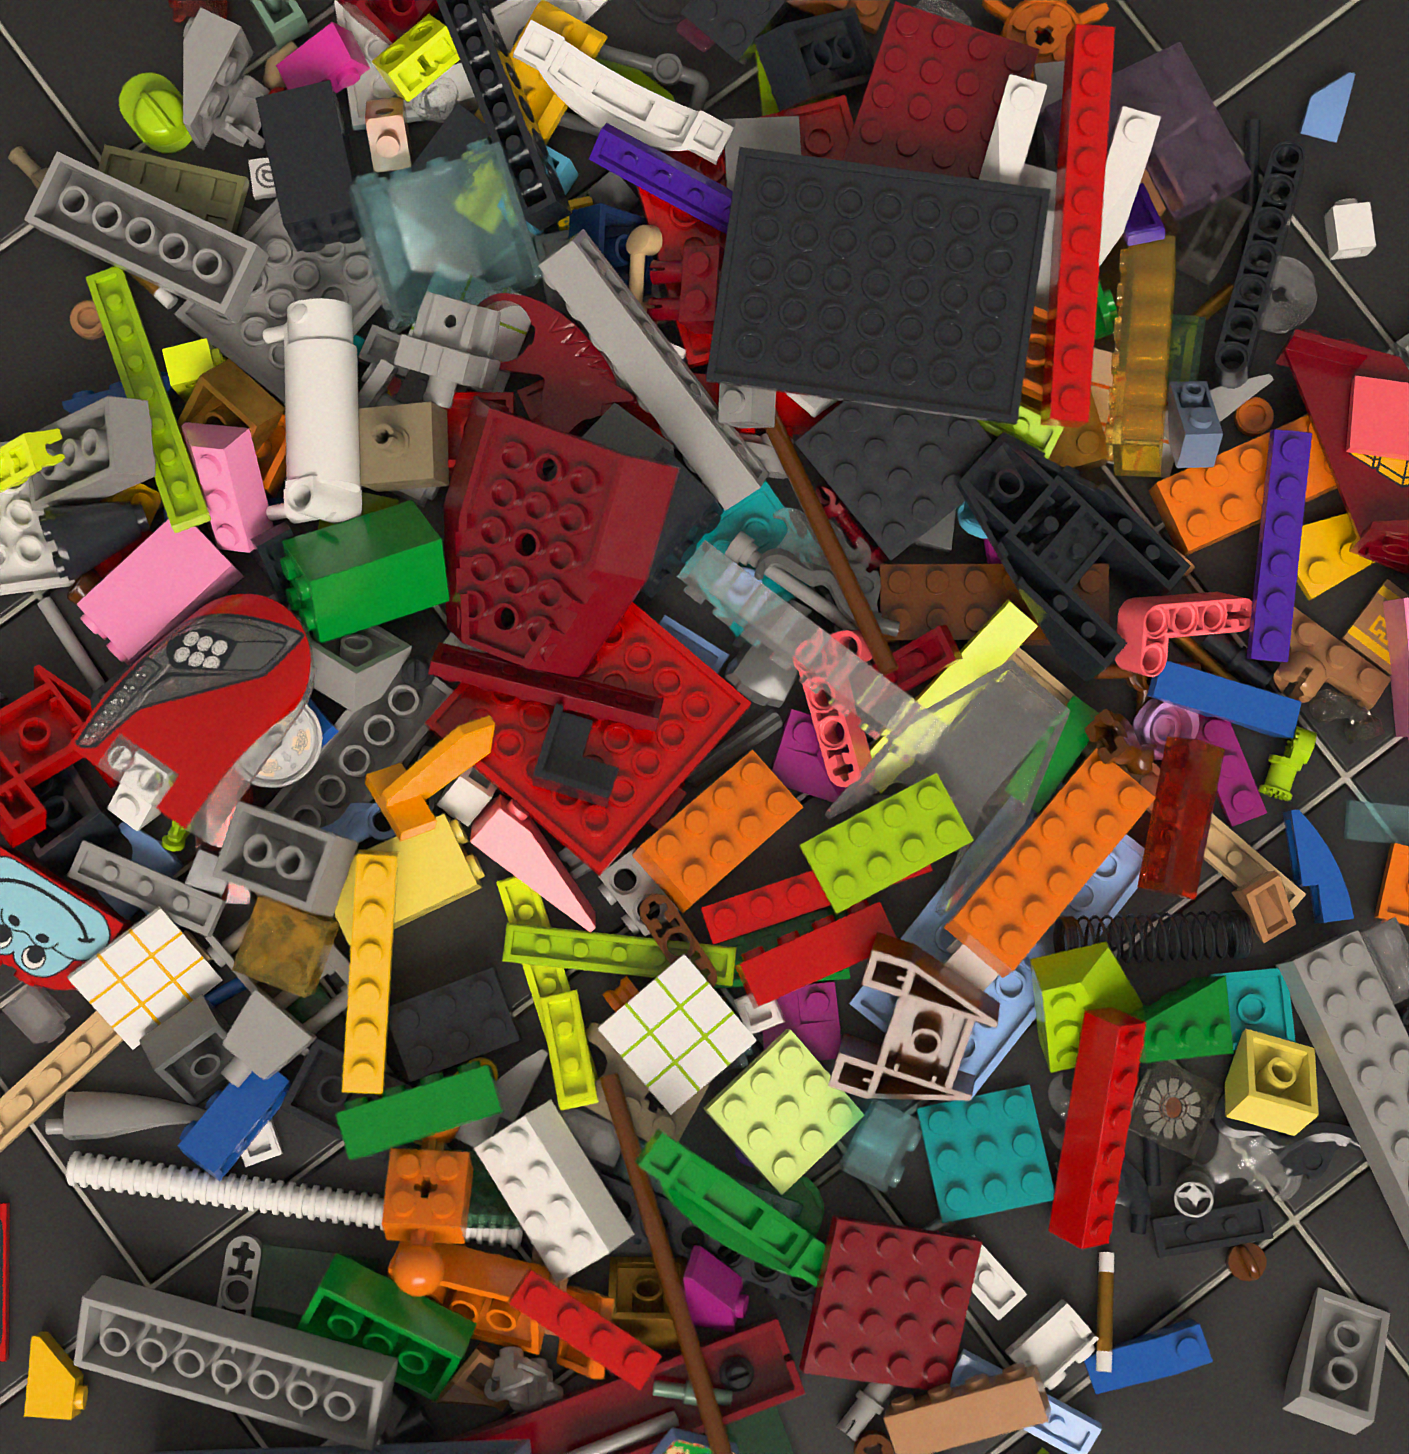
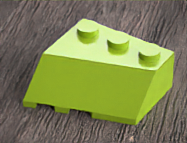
[1030,942,1143,1073]

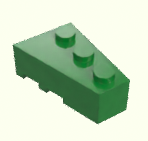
[1129,976,1233,1063]

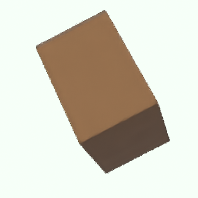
[1231,870,1296,943]

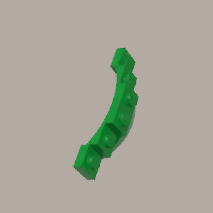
[634,1129,826,1288]

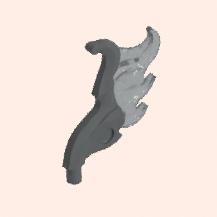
[754,508,900,637]

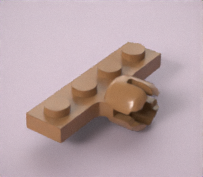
[1273,607,1391,712]

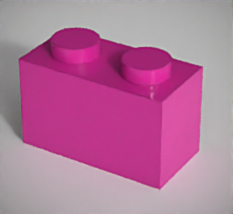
[276,22,370,94]

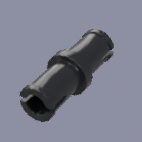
[1200,633,1274,690]

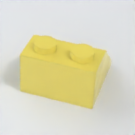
[1225,1029,1319,1136]

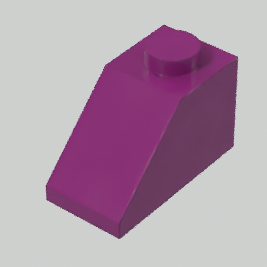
[683,1246,749,1333]

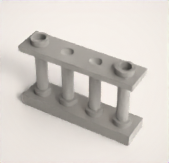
[205,897,350,1057]

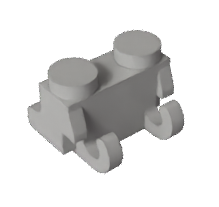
[212,75,270,149]
[484,1347,563,1412]

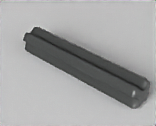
[686,709,783,787]

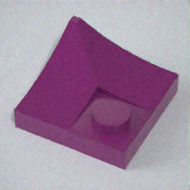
[770,708,853,806]
[763,980,842,1061]

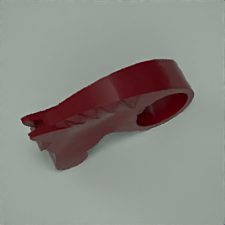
[477,293,638,436]

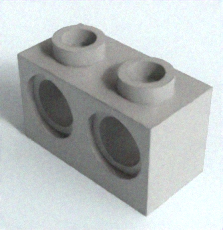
[597,848,680,937]

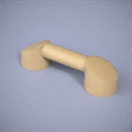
[626,225,663,325]

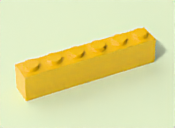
[342,850,399,1094]

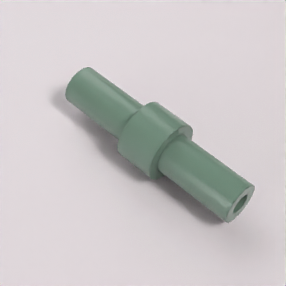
[652,1380,732,1407]

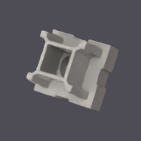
[394,292,501,408]

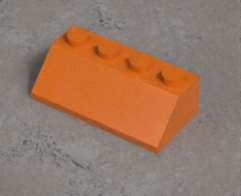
[388,1241,553,1355]

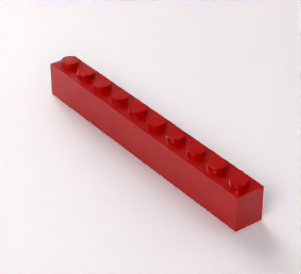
[1040,24,1115,428]

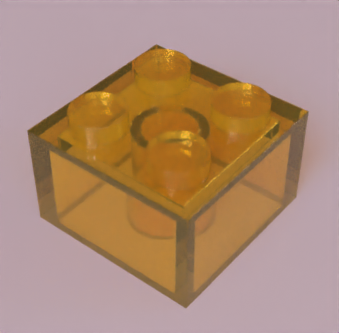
[232,895,340,998]

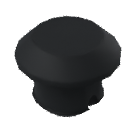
[401,655,435,689]
[719,1356,754,1392]

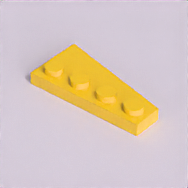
[1297,513,1375,601]

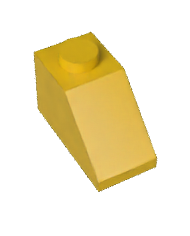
[24,1332,88,1420]

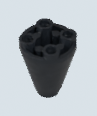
[38,501,150,581]

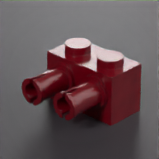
[647,245,725,334]

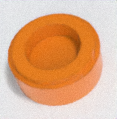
[1234,397,1274,437]

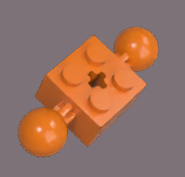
[381,1126,473,1296]

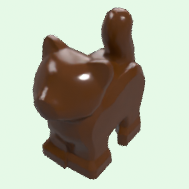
[1085,709,1157,776]

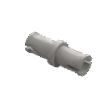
[836,1382,896,1442]

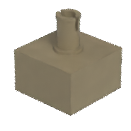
[358,402,449,492]

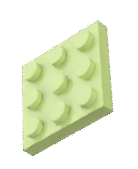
[703,1029,864,1195]

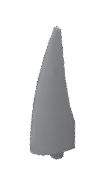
[45,1091,207,1140]

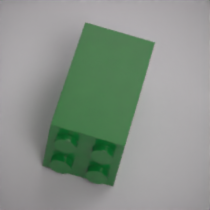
[280,500,450,644]

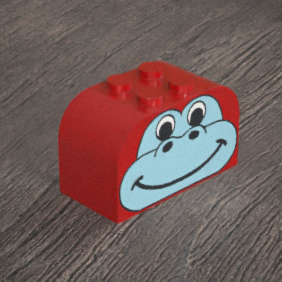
[0,844,135,990]

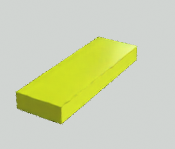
[539,990,599,1111]

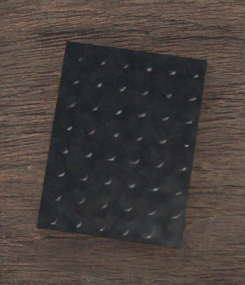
[706,147,1051,425]

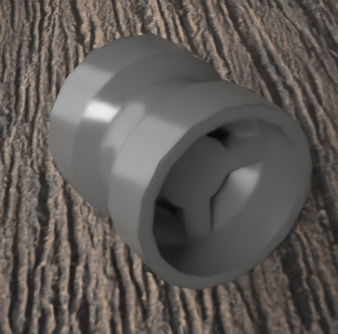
[1174,1166,1215,1218]

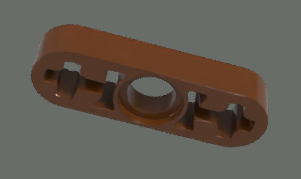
[640,894,717,988]

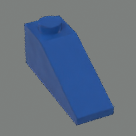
[1084,1318,1213,1394]

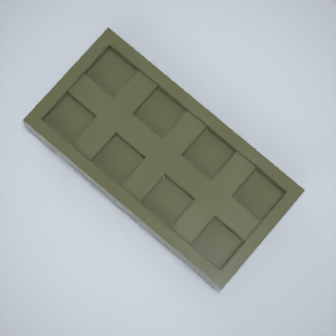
[98,145,250,235]

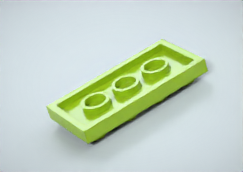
[799,772,974,914]

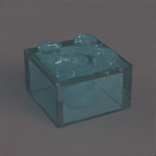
[839,1098,923,1192]

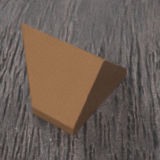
[432,1342,509,1411]

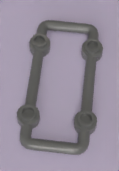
[512,26,709,136]

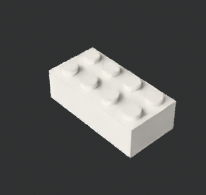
[474,1100,634,1283]

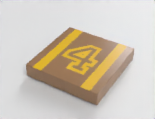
[1340,579,1409,677]

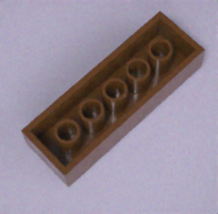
[877,564,1110,646]

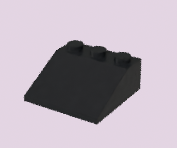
[641,447,724,599]

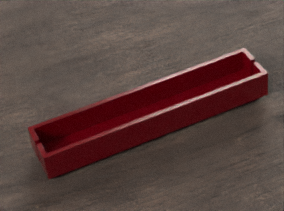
[441,1313,805,1454]

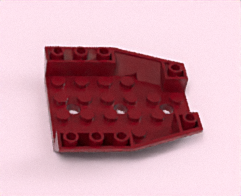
[444,396,680,678]

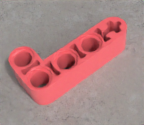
[1115,592,1252,677]
[796,629,874,787]

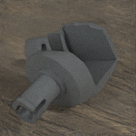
[723,600,812,708]

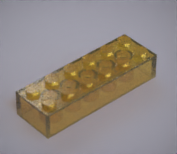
[1105,235,1176,477]

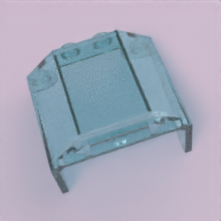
[349,139,543,330]

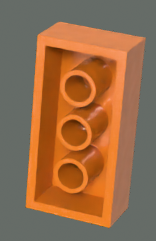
[632,749,803,913]

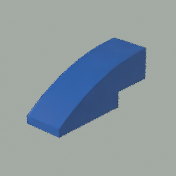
[1283,809,1354,924]

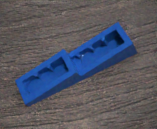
[1147,661,1302,738]

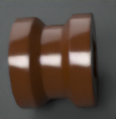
[853,1429,894,1454]

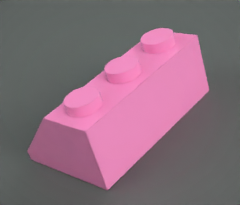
[181,422,274,553]

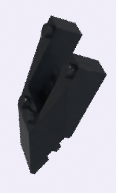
[956,432,1191,682]

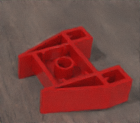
[0,665,142,849]

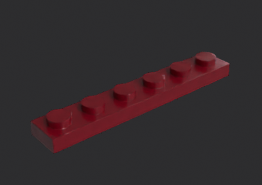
[428,642,664,731]

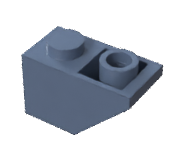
[1168,381,1223,468]

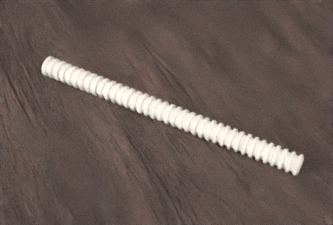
[66,1151,523,1249]

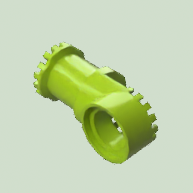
[1258,726,1317,802]

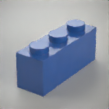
[178,1071,292,1182]

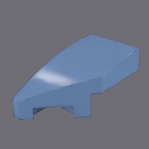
[1299,72,1355,142]

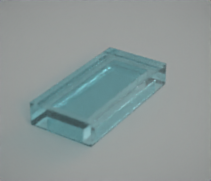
[1344,800,1409,846]

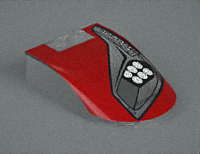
[68,594,316,842]

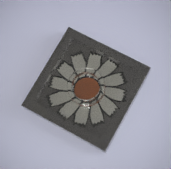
[1128,1061,1223,1159]

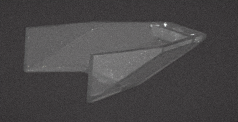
[824,660,1070,916]

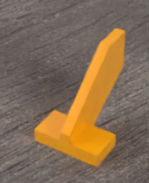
[365,715,495,842]

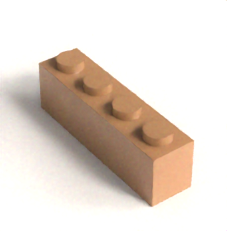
[884,1363,1051,1454]

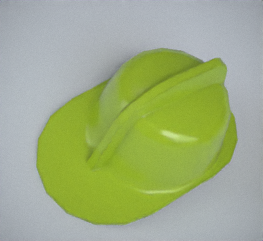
[119,73,192,153]

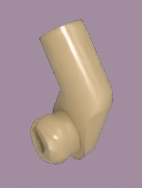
[263,41,298,90]

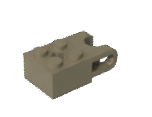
[585,1022,709,1142]

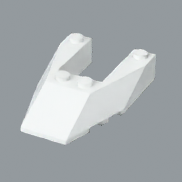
[979,74,1161,311]

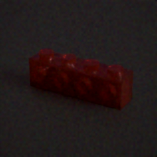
[1137,736,1225,900]

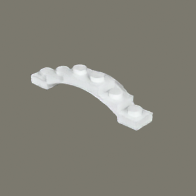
[513,20,734,165]

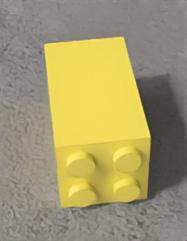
[334,814,485,945]

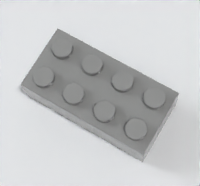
[28,396,156,511]

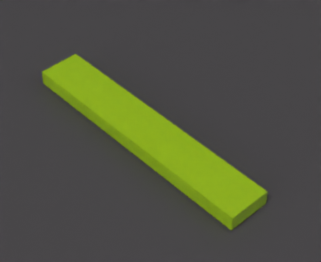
[502,923,737,987]

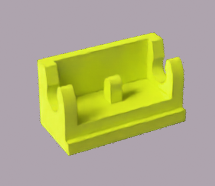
[0,428,65,493]

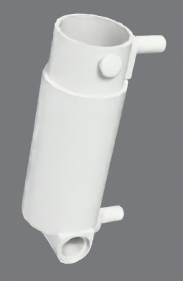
[263,298,362,524]

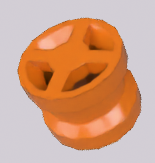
[602,976,639,1012]

